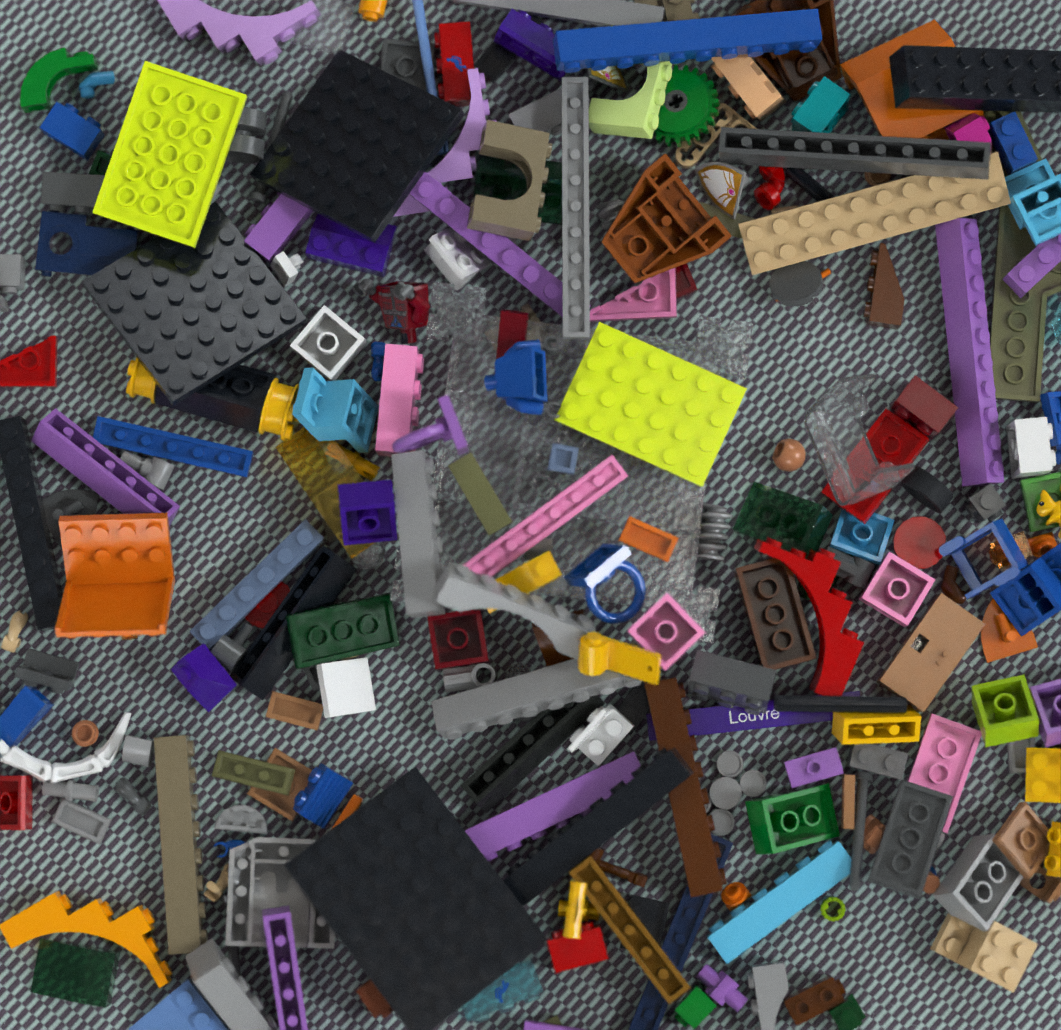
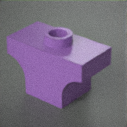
[784,747,844,788]

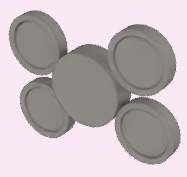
[704,750,767,836]

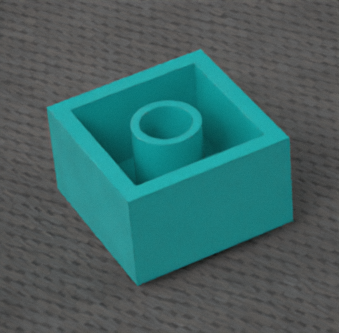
[791,76,850,133]

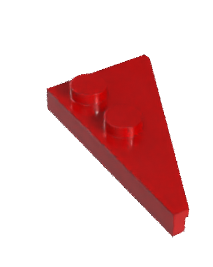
[0,335,58,387]

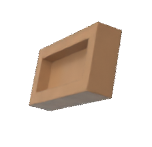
[266,691,323,731]
[841,774,855,829]

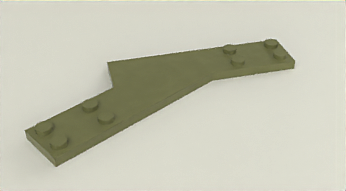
[983,111,1061,403]

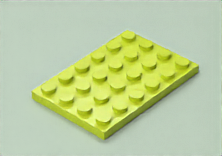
[92,61,247,248]
[554,322,747,487]

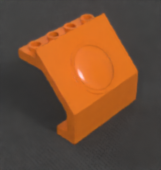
[840,19,985,140]

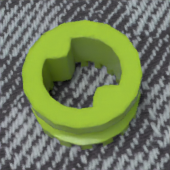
[820,896,846,922]

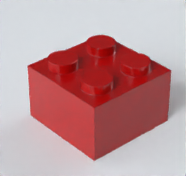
[547,921,608,973]

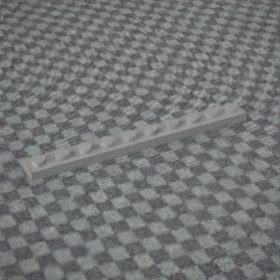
[562,77,590,339]

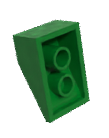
[745,783,840,854]

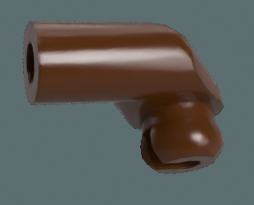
[941,565,966,604]

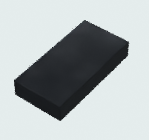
[617,681,650,736]

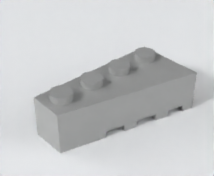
[185,938,279,1030]

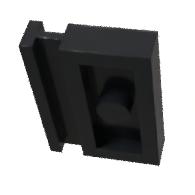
[620,894,670,949]

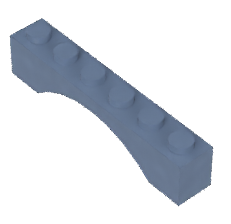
[189,519,327,651]

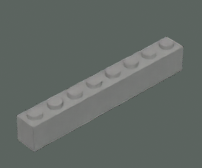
[431,641,642,740]

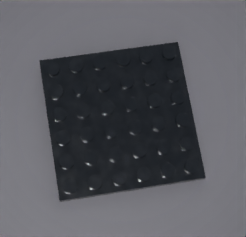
[250,49,465,243]
[82,201,307,406]

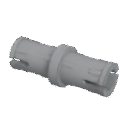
[42,780,99,802]

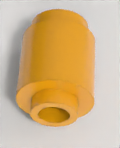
[358,0,387,22]

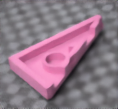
[590,267,677,322]

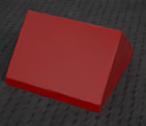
[0,775,33,830]

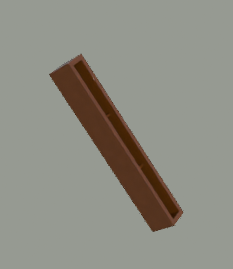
[645,677,727,897]

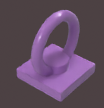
[392,395,469,455]

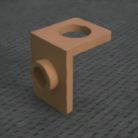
[1019,866,1061,903]

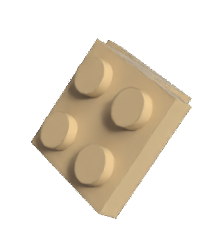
[930,913,1038,993]

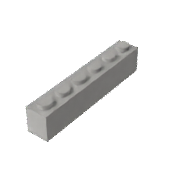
[391,450,445,618]

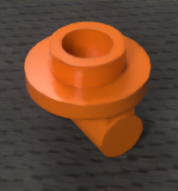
[1026,532,1057,557]
[721,882,752,912]

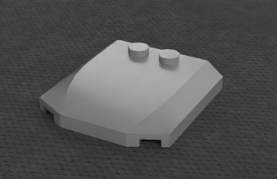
[225,837,335,949]

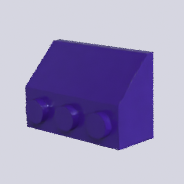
[494,9,566,82]
[305,214,397,277]

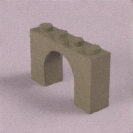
[467,120,552,241]

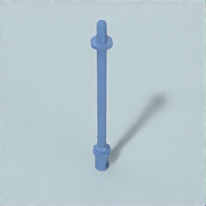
[412,0,449,155]

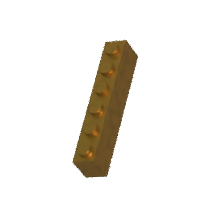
[569,855,691,1004]

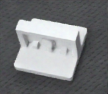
[424,227,490,291]

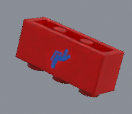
[434,21,474,107]

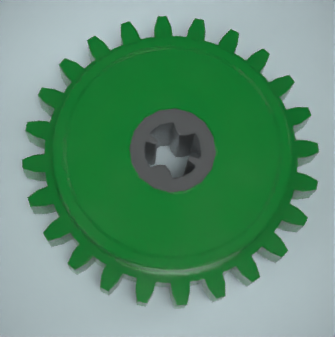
[640,64,720,148]

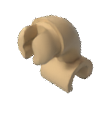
[1,610,28,653]
[203,863,229,902]

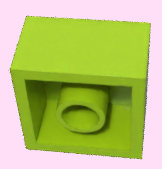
[971,675,1039,747]

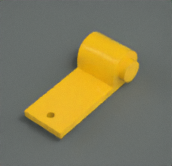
[578,632,661,685]

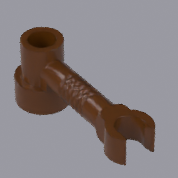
[582,847,648,887]

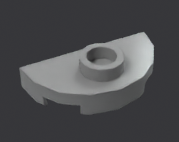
[214,804,268,834]

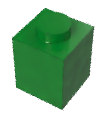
[673,985,717,1029]

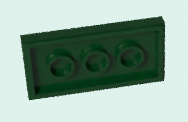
[286,593,400,669]

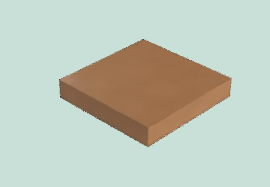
[247,748,312,822]
[992,801,1050,879]

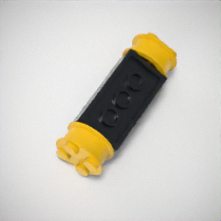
[126,358,299,441]

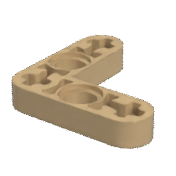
[675,103,757,169]

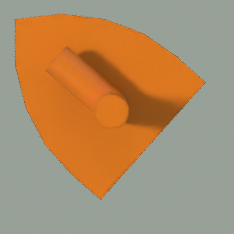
[980,598,1038,663]

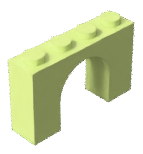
[589,61,672,139]

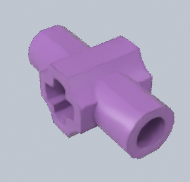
[696,964,748,1012]

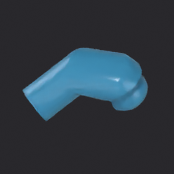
[78,71,115,99]

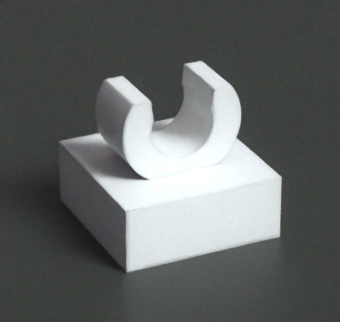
[270,251,304,287]

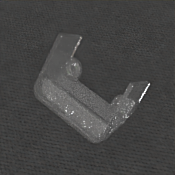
[804,374,915,506]

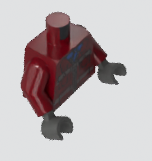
[353,278,430,344]

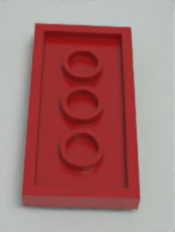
[821,408,929,525]

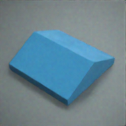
[829,509,894,565]

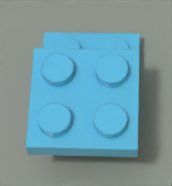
[1005,158,1061,246]
[292,367,379,453]

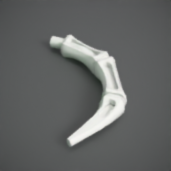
[0,712,131,784]

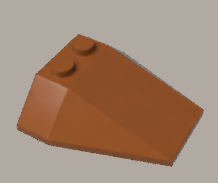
[601,153,732,283]

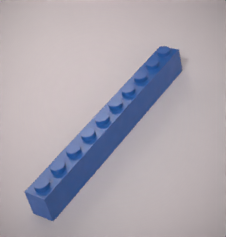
[553,9,823,73]

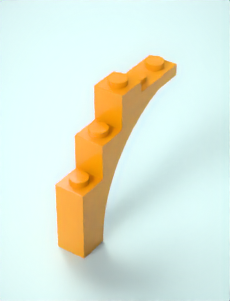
[0,891,173,988]

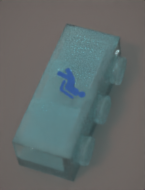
[462,959,544,1024]

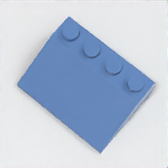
[128,977,231,1030]

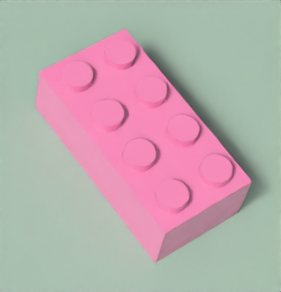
[375,344,424,457]

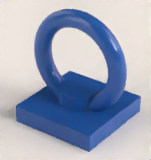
[564,543,646,624]

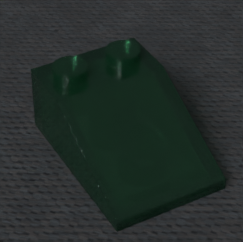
[733,481,833,559]
[31,938,120,1008]

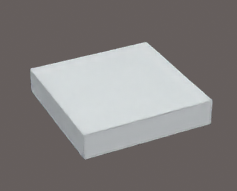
[316,657,376,718]

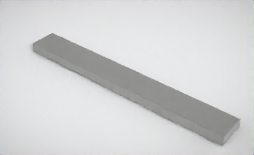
[453,0,665,27]

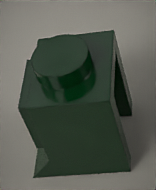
[827,994,866,1030]

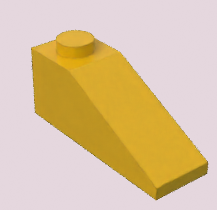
[487,551,562,614]

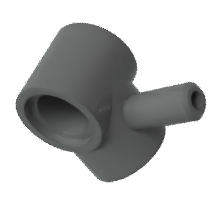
[211,622,254,672]

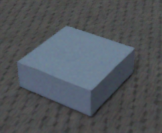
[547,443,579,475]

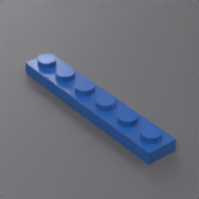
[93,416,254,478]

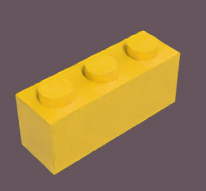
[832,705,921,745]

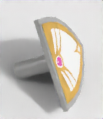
[694,161,750,219]

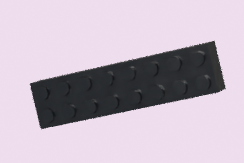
[889,45,1061,113]

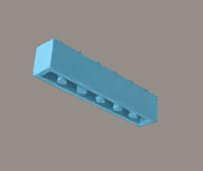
[706,840,851,964]

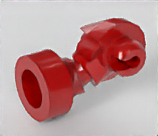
[754,166,785,210]

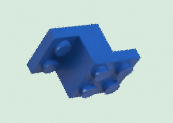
[990,543,1061,637]

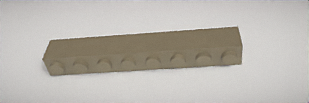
[154,735,208,955]

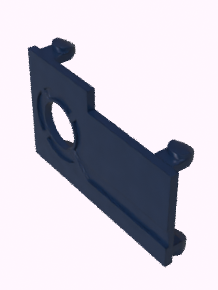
[35,211,138,277]

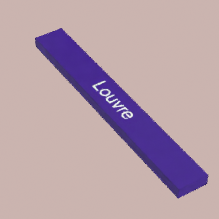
[646,691,860,741]

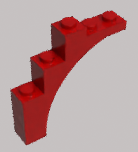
[754,537,864,696]

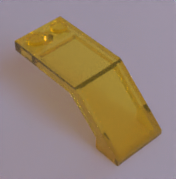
[275,427,374,559]

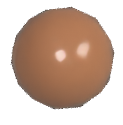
[772,438,806,472]

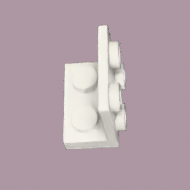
[568,704,635,766]

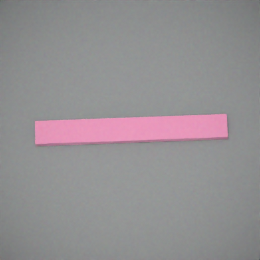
[463,455,628,577]

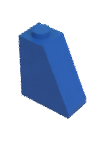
[0,686,54,748]

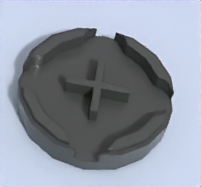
[769,261,823,307]

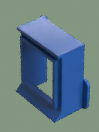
[939,519,1029,599]

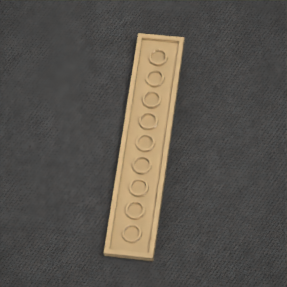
[738,152,1011,275]

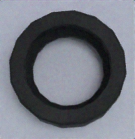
[901,466,953,513]

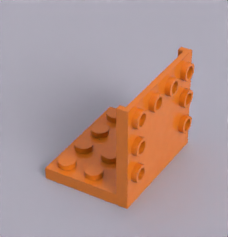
[55,513,175,638]

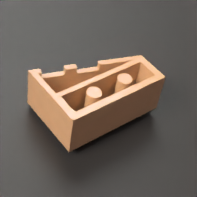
[711,54,786,121]

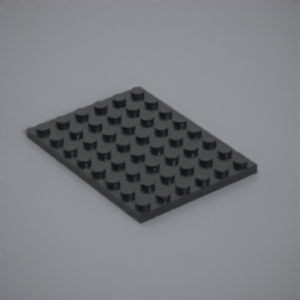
[285,766,548,1030]

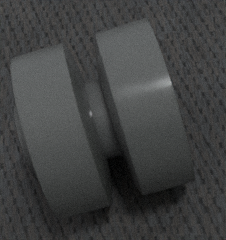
[226,107,267,163]

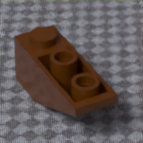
[863,243,905,330]

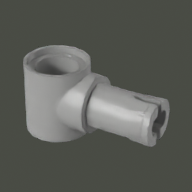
[120,450,175,490]

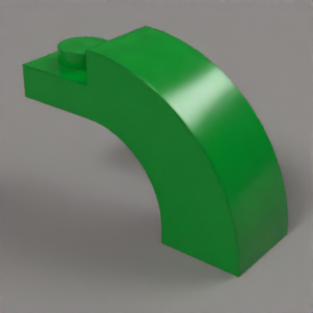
[20,48,98,113]

